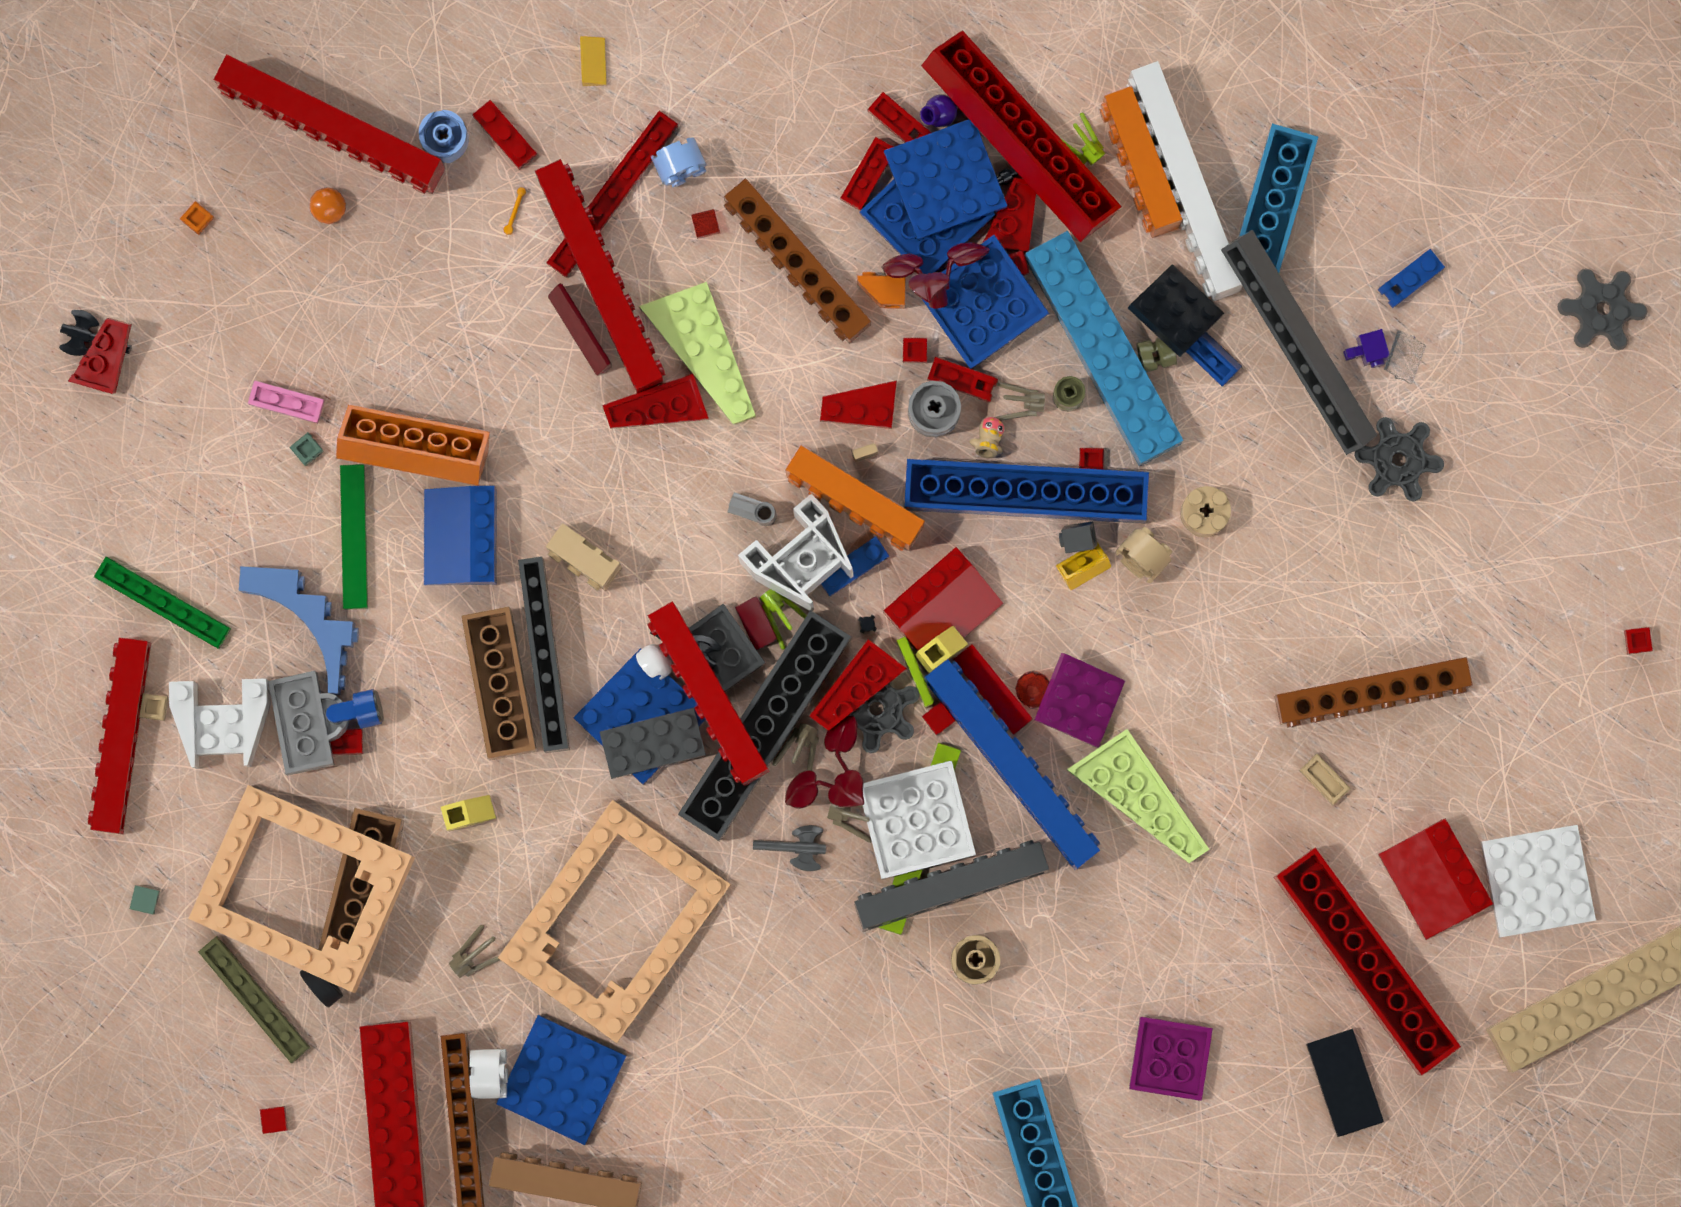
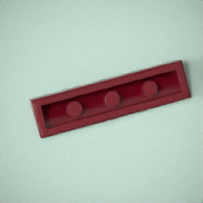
[548,283,612,376]

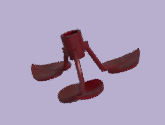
[881,243,990,309]
[785,715,865,809]

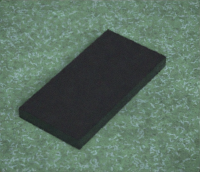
[1306,1029,1384,1137]

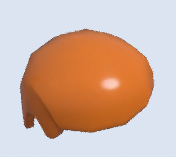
[309,187,346,224]

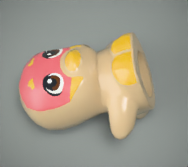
[969,417,1004,458]

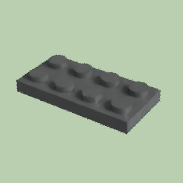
[600,708,706,779]

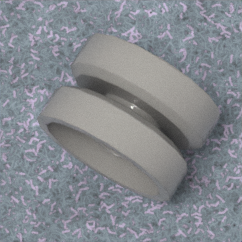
[908,381,961,438]

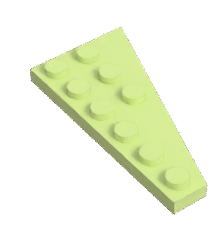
[1067,729,1210,863]

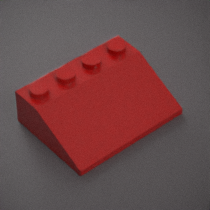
[883,547,1003,651]
[1378,818,1493,940]

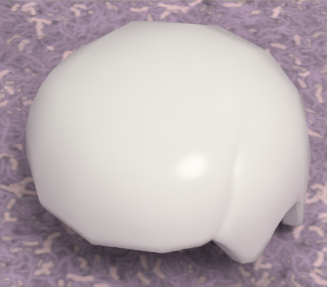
[636,644,673,680]

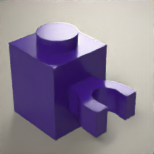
[1343,329,1390,368]

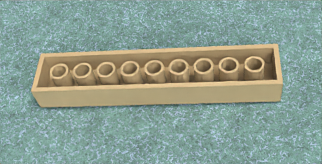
[1486,925,1681,1072]

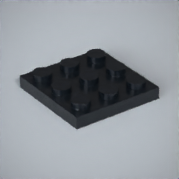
[1128,264,1224,357]

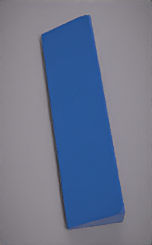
[1186,332,1242,387]

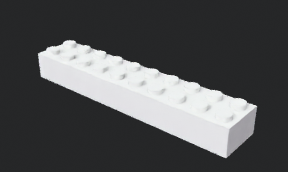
[1126,61,1243,302]

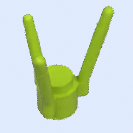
[1061,112,1106,166]
[760,589,807,650]

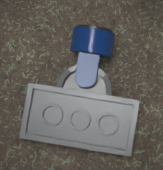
[268,671,384,776]

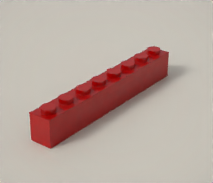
[647,601,770,786]
[88,637,152,835]

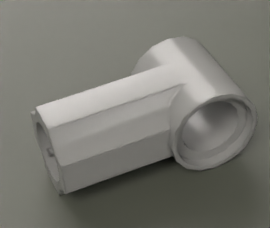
[727,492,777,526]

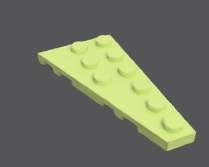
[639,282,756,425]

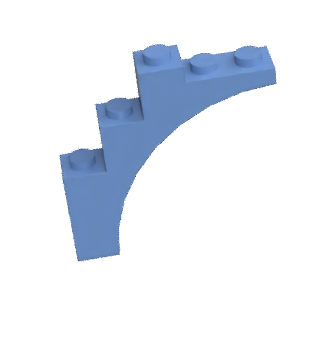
[239,566,359,695]

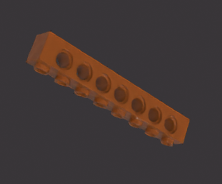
[724,178,871,344]
[1274,657,1473,728]
[440,1033,485,1207]

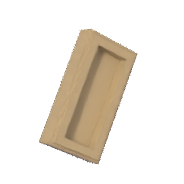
[1299,754,1351,806]

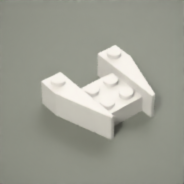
[738,493,853,611]
[169,678,271,769]

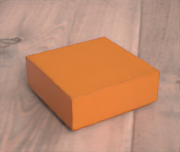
[180,201,214,235]

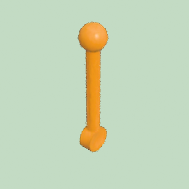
[503,187,526,235]

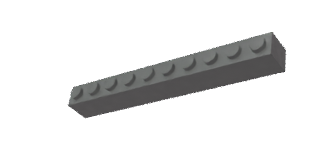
[1221,230,1377,455]

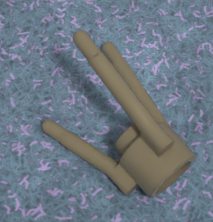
[995,381,1045,421]
[772,723,819,771]
[827,803,872,843]
[449,925,499,978]

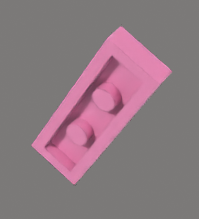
[248,381,325,424]

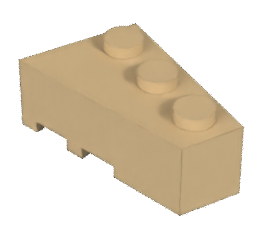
[545,523,622,591]

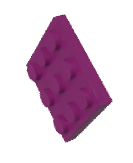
[1034,653,1125,748]
[1129,1017,1213,1101]

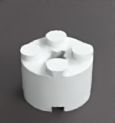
[470,1049,508,1099]

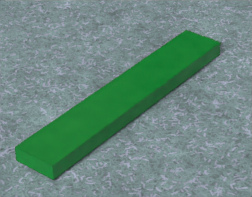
[340,464,368,610]
[94,557,231,649]

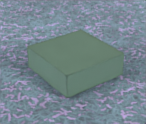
[289,432,324,467]
[129,885,160,915]

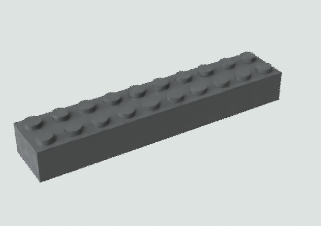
[678,610,851,842]

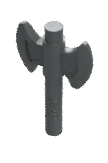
[753,825,826,871]

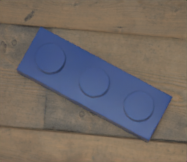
[821,536,889,597]

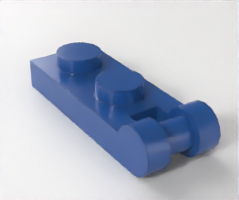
[1378,249,1445,308]

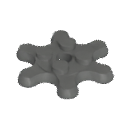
[1557,268,1648,350]
[1354,417,1444,502]
[849,683,919,753]

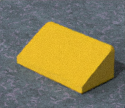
[580,36,607,86]
[1055,542,1111,590]

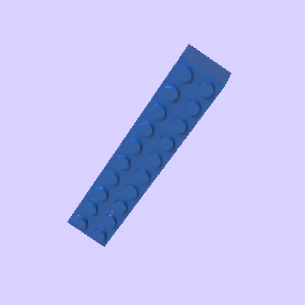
[904,459,1149,524]
[924,659,1100,870]

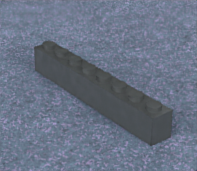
[518,556,570,754]
[854,840,1049,932]

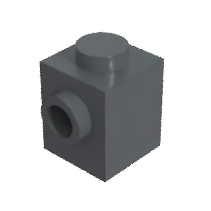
[1059,521,1098,553]

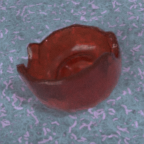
[1015,670,1050,709]

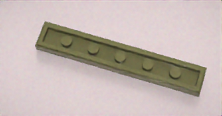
[198,936,311,1063]

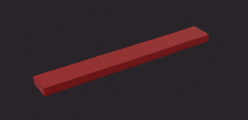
[546,110,679,278]

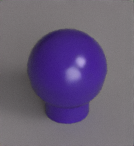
[920,94,957,127]

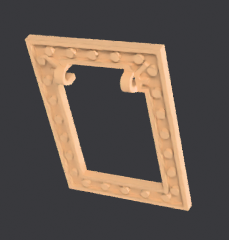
[188,785,415,993]
[498,800,731,1044]

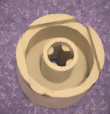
[1180,486,1231,538]
[1115,527,1173,583]
[951,935,1000,985]

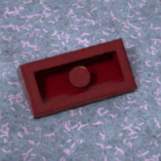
[735,596,778,650]

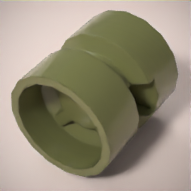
[1136,337,1177,372]
[1053,376,1086,412]

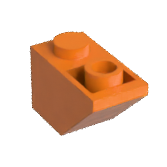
[857,272,905,309]

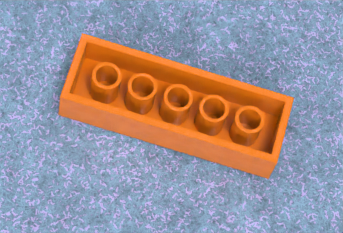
[1100,86,1183,238]
[336,405,490,486]
[785,445,925,551]

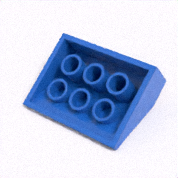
[424,486,497,585]

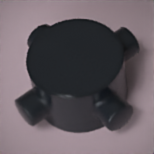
[858,615,877,634]

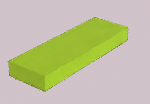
[897,637,934,708]

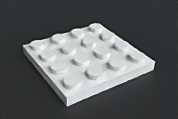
[863,761,976,879]
[1481,825,1596,938]

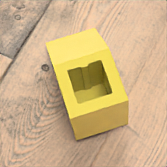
[915,626,968,673]
[440,795,496,832]

